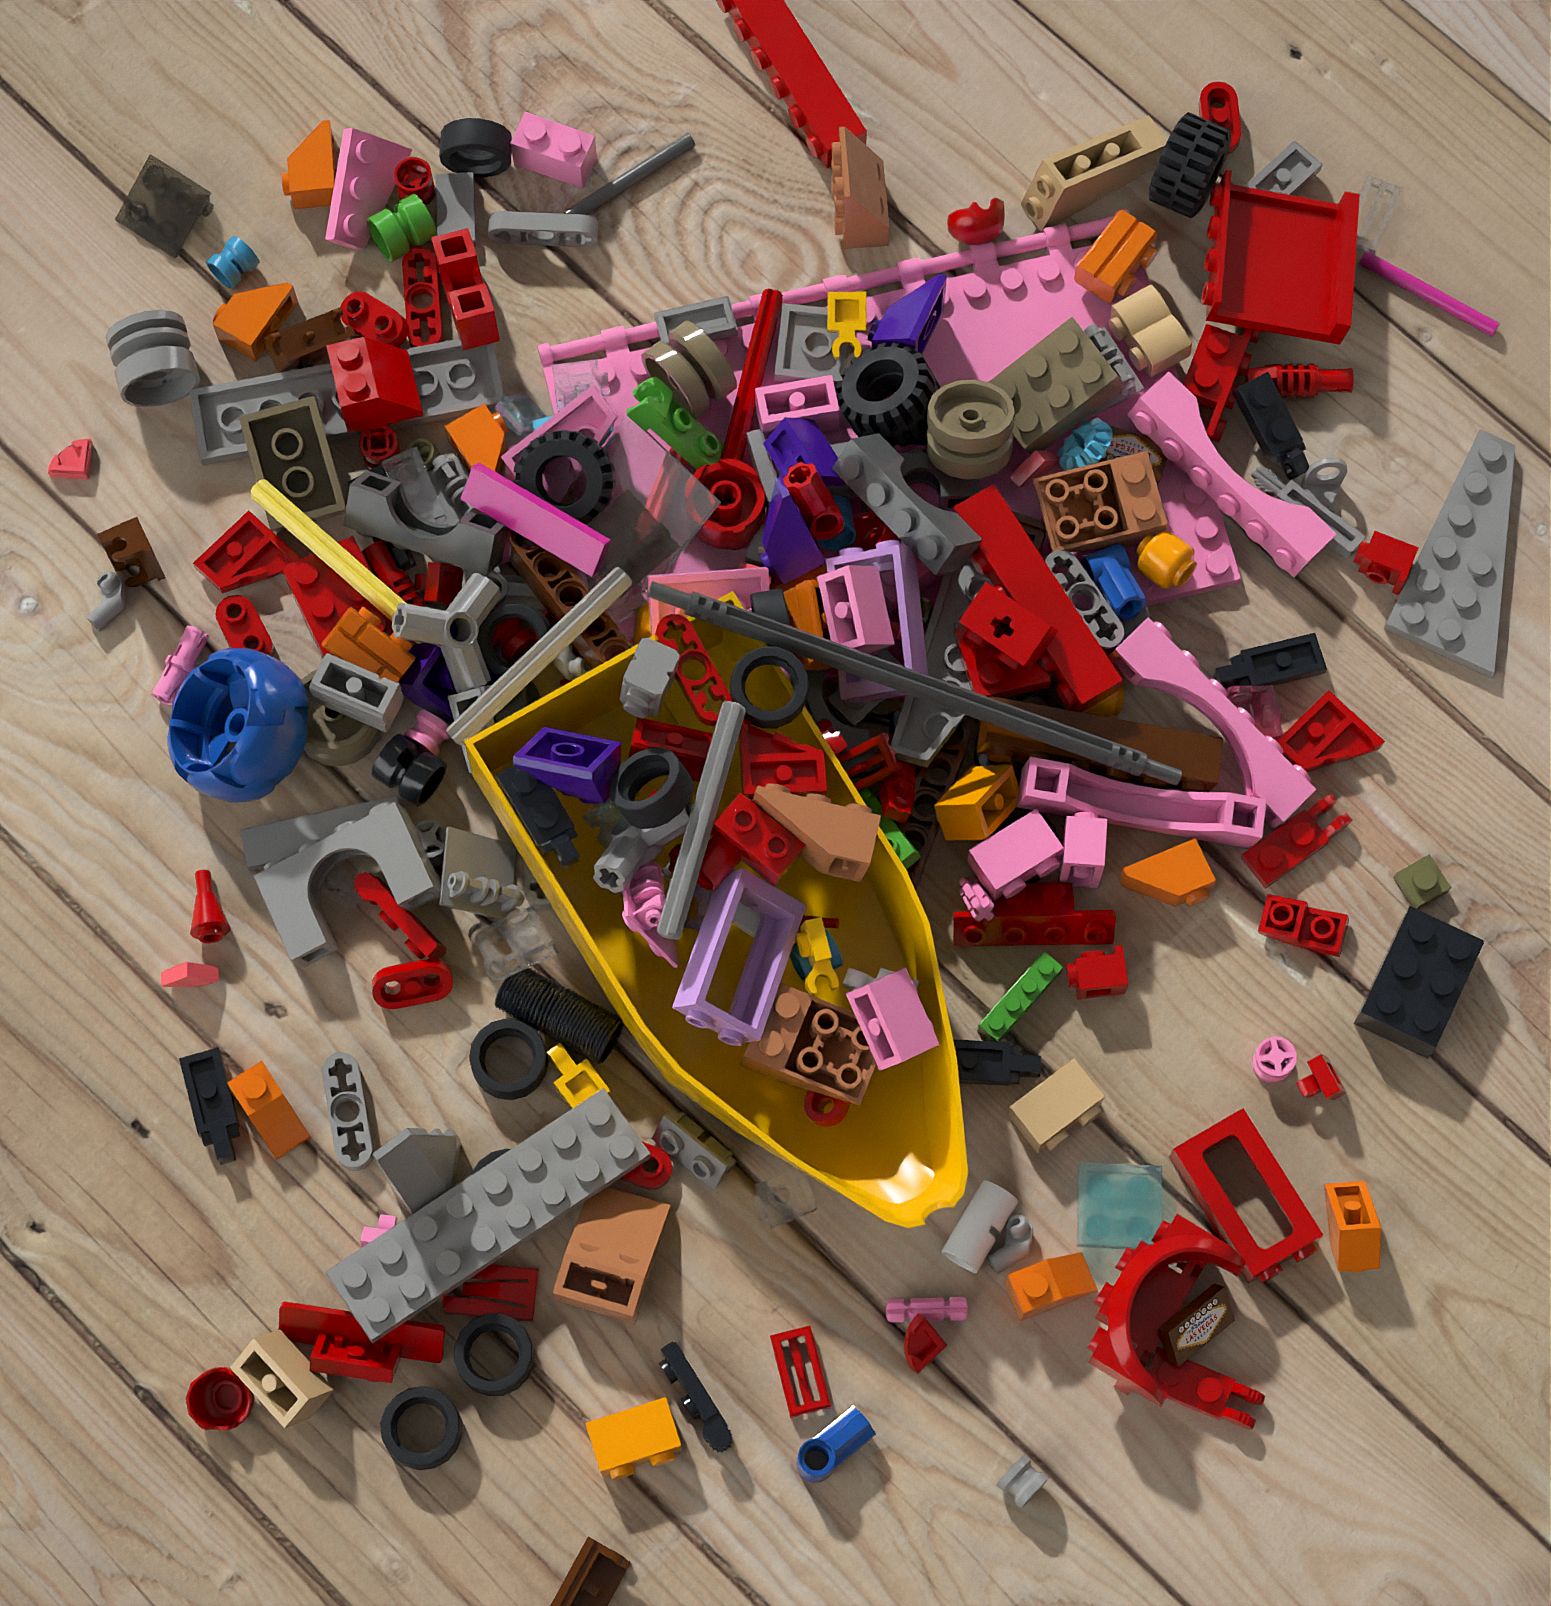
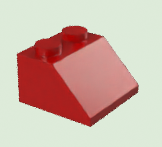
[326,337,424,434]

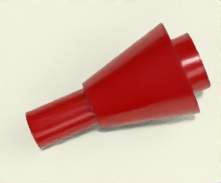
[190,869,231,944]

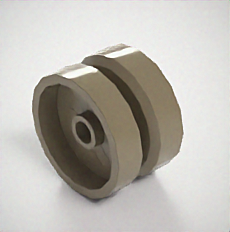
[641,320,737,419]
[926,379,1015,479]
[301,670,381,767]

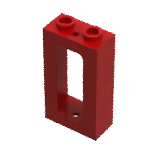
[1169,1108,1323,1283]

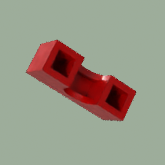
[431,228,500,351]

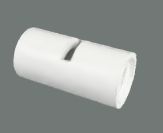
[941,1180,1018,1273]

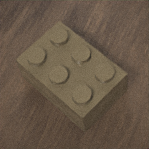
[989,316,1126,455]
[238,396,347,533]

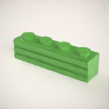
[977,951,1063,1042]

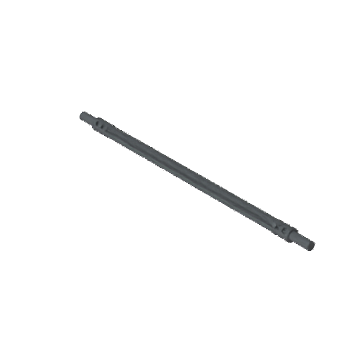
[647,581,1182,785]

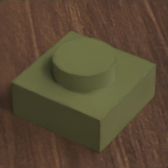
[1393,854,1452,909]

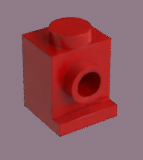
[1353,531,1419,595]
[1066,945,1128,1000]

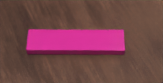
[460,463,611,577]

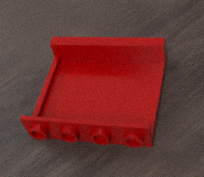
[1201,169,1360,345]

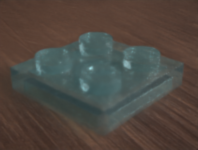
[1077,1162,1162,1250]

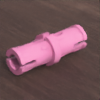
[151,626,209,706]

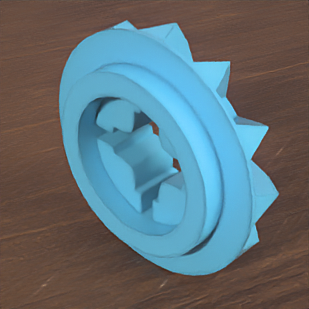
[1058,417,1113,471]

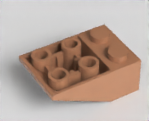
[831,127,889,249]
[1033,451,1168,552]
[752,784,881,882]
[740,982,876,1105]
[552,1187,671,1324]

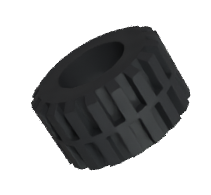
[1149,112,1231,219]
[836,342,941,448]
[512,430,616,525]

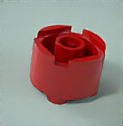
[686,458,765,550]

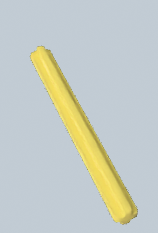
[250,479,422,644]

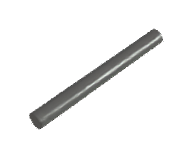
[563,133,696,215]

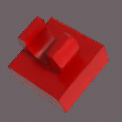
[414,562,463,606]
[1296,1054,1347,1100]

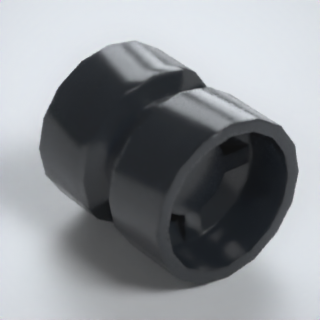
[371,734,447,807]

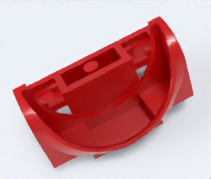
[1087,1214,1246,1407]

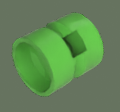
[367,194,438,262]

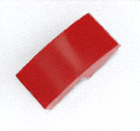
[1258,894,1349,957]

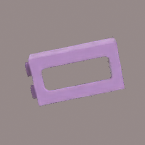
[826,540,928,704]
[672,868,807,1046]

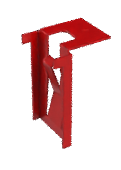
[442,1265,538,1321]

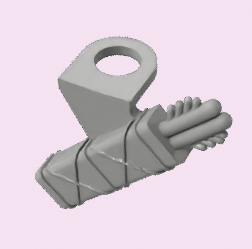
[1251,458,1365,558]

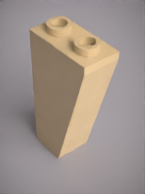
[1021,115,1167,233]

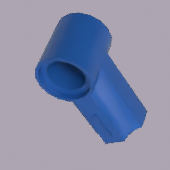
[1081,543,1146,621]
[796,1406,876,1483]

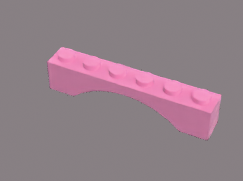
[1127,372,1337,578]
[1107,617,1316,828]
[1016,757,1267,849]

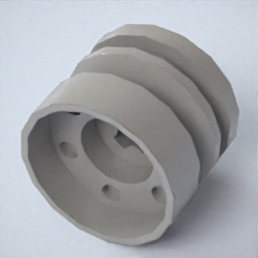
[106,310,200,407]

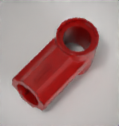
[783,462,844,540]
[668,835,741,891]

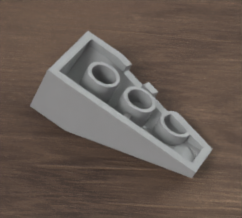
[372,1128,461,1215]

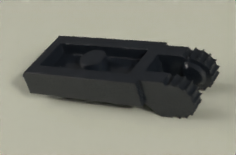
[658,1341,733,1453]

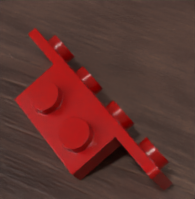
[1183,324,1262,443]
[953,882,1116,946]
[278,1301,445,1383]

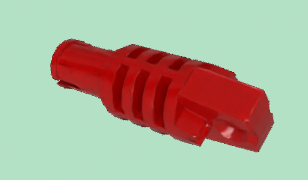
[1245,363,1354,398]
[362,540,425,644]
[879,733,916,824]

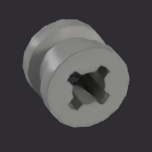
[414,820,446,866]
[996,1454,1050,1508]

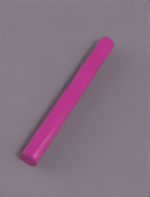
[1359,250,1500,336]

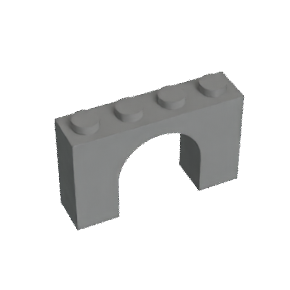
[254,802,441,967]

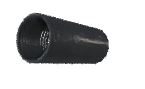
[494,962,624,1064]

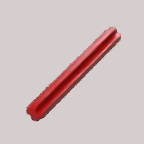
[721,288,783,461]

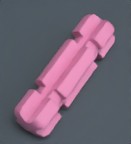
[958,876,994,922]
[886,1297,968,1323]

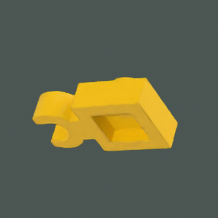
[827,292,867,360]

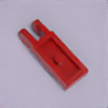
[1241,794,1352,889]
[353,872,447,960]
[1147,1347,1266,1430]

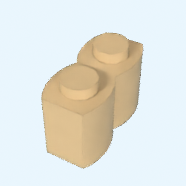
[1108,284,1192,378]

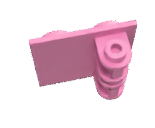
[621,861,678,968]

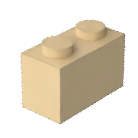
[1007,1058,1105,1154]
[230,1330,335,1428]

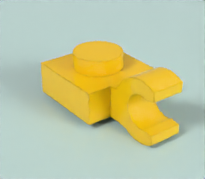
[796,917,839,995]
[547,1043,611,1109]

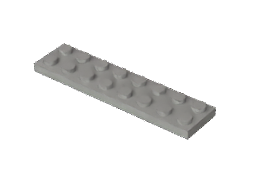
[189,339,506,466]
[326,1088,650,1344]

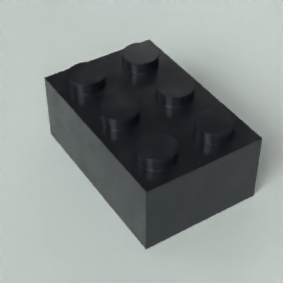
[1353,906,1485,1059]

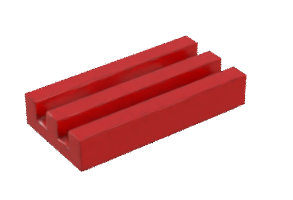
[837,732,904,792]
[770,1325,831,1419]

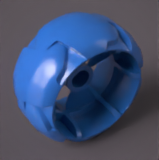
[167,648,310,803]

